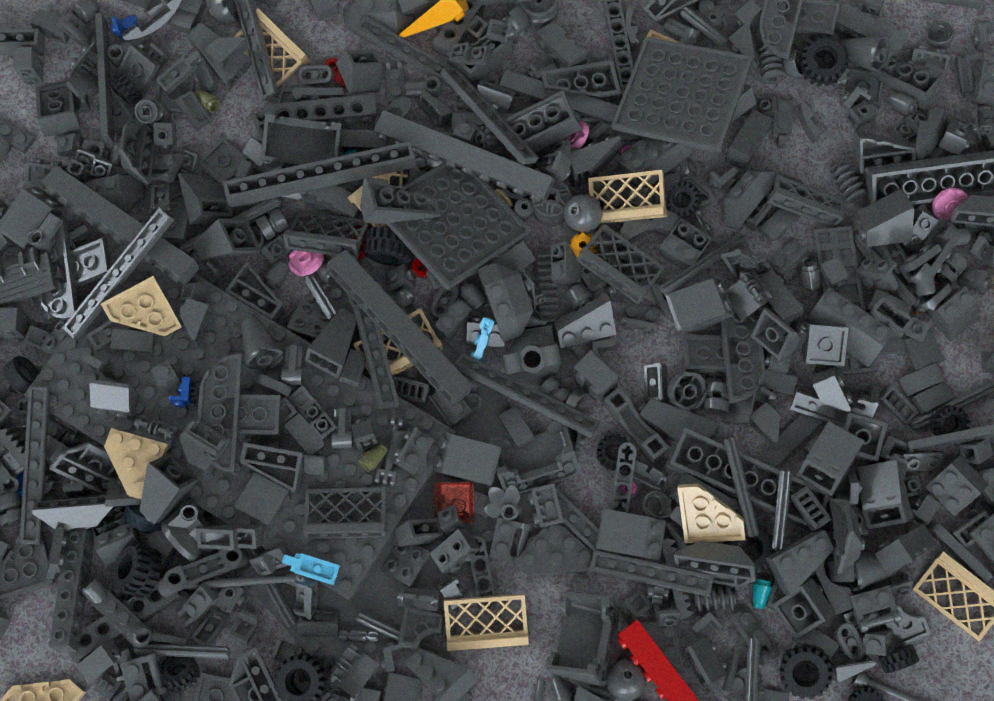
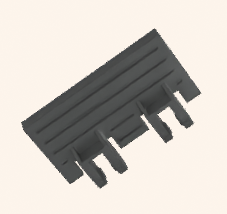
[0,247,56,308]

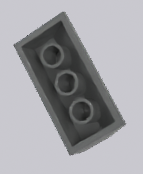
[504,90,582,162]
[805,288,894,368]

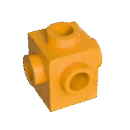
[570,232,597,258]

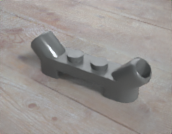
[908,222,970,297]
[157,548,248,597]
[81,578,152,648]

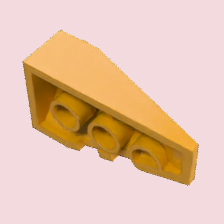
[399,0,469,38]

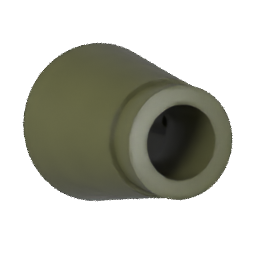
[195,89,221,113]
[358,443,388,472]

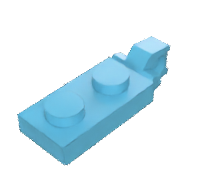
[470,316,495,361]
[282,553,340,586]

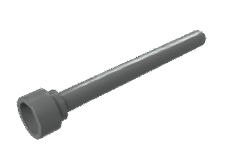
[201,571,296,588]
[852,671,923,701]

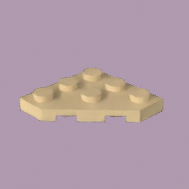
[101,276,182,336]
[104,428,169,500]
[678,483,746,543]
[0,679,86,701]

